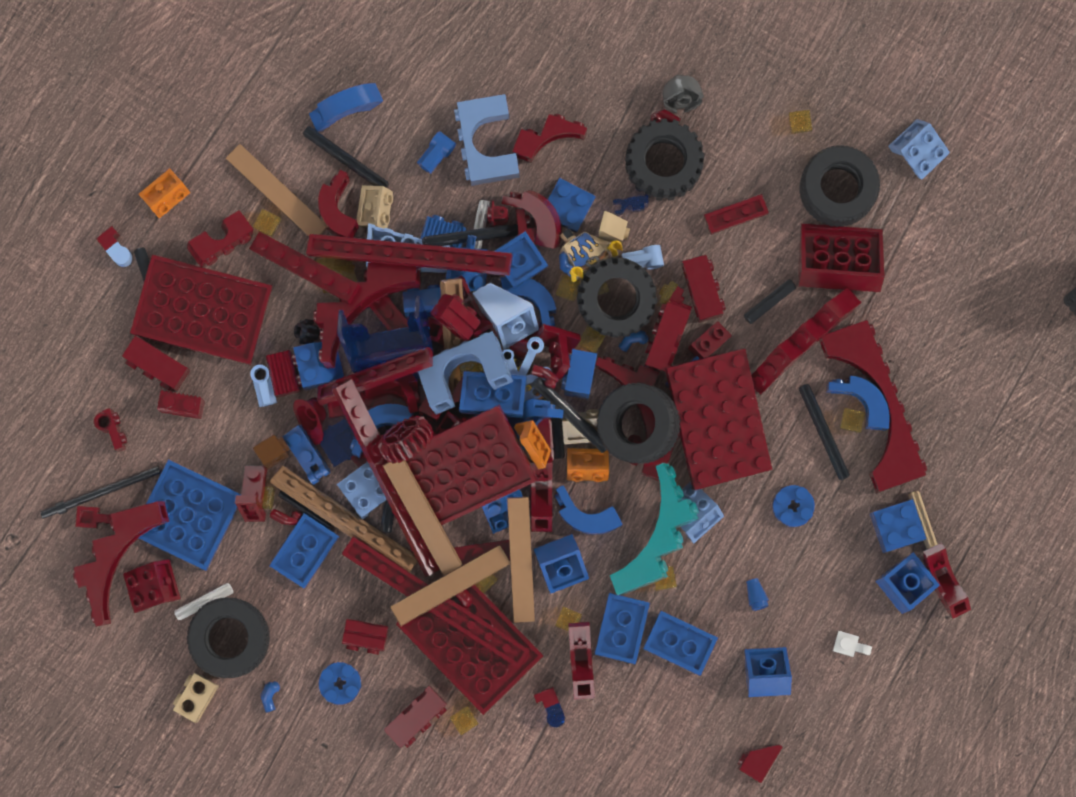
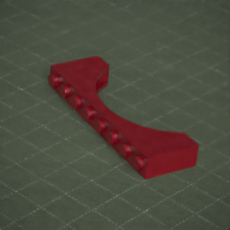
[819,320,927,494]

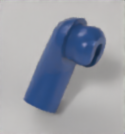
[618,330,649,352]
[261,681,280,713]

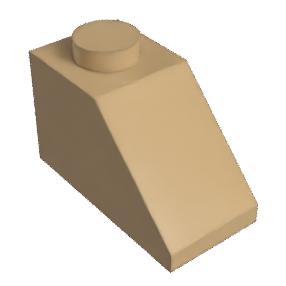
[598,211,630,244]

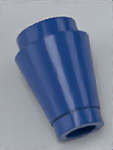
[746,578,769,611]

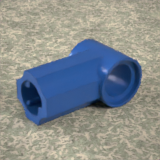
[417,131,456,174]

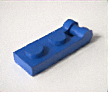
[282,425,331,485]

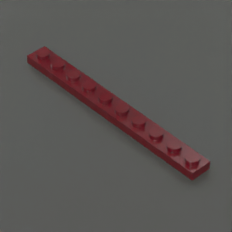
[306,234,513,276]
[332,380,440,577]
[342,537,530,668]

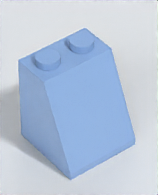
[473,283,539,349]

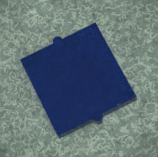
[320,418,355,467]

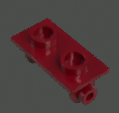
[487,201,509,227]

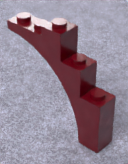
[313,262,421,368]
[751,288,862,395]
[595,356,679,482]
[73,501,169,627]

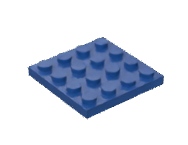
[139,459,241,571]

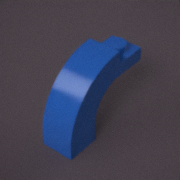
[309,83,383,132]
[500,277,557,327]
[826,376,889,431]
[508,399,564,450]
[350,404,415,458]
[554,485,623,535]

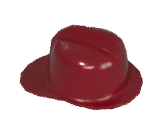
[293,397,326,445]

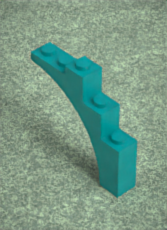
[610,463,699,595]

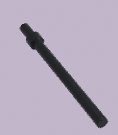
[40,466,161,519]

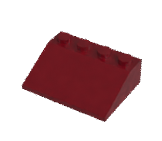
[798,223,885,292]

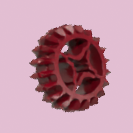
[378,416,434,464]

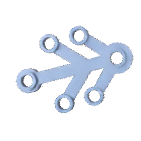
[503,337,551,401]

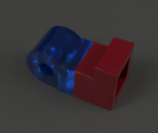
[533,687,565,728]

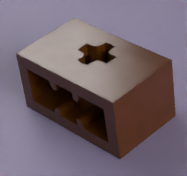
[253,435,290,470]

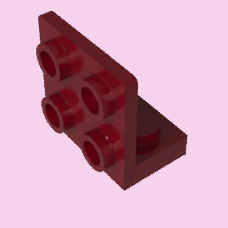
[123,559,181,613]

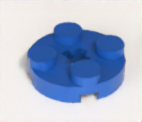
[772,485,815,527]
[319,662,361,705]

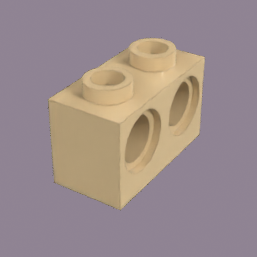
[173,673,219,723]

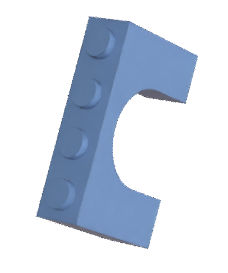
[454,94,520,186]
[418,331,513,415]

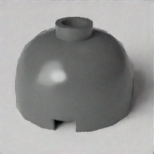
[662,75,704,113]

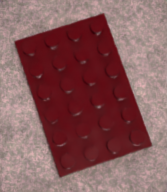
[130,254,273,365]
[665,348,773,490]
[406,404,538,526]
[396,569,543,715]

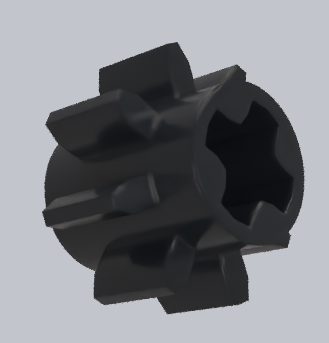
[294,319,320,344]

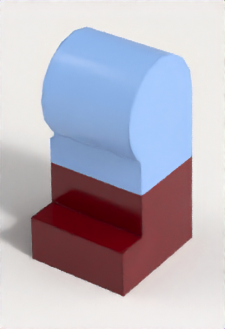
[96,226,133,267]

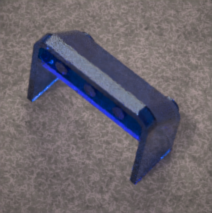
[337,295,433,373]

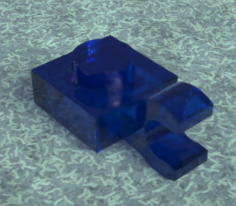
[613,195,649,216]

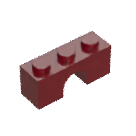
[187,210,254,268]

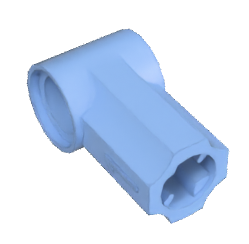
[621,245,664,270]
[250,365,277,407]

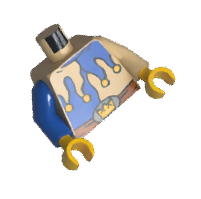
[559,229,623,282]

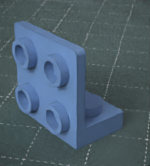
[888,119,950,179]
[337,462,387,520]
[681,481,724,544]

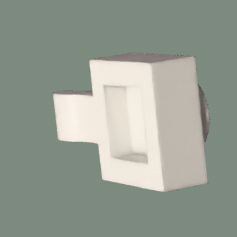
[833,631,872,657]

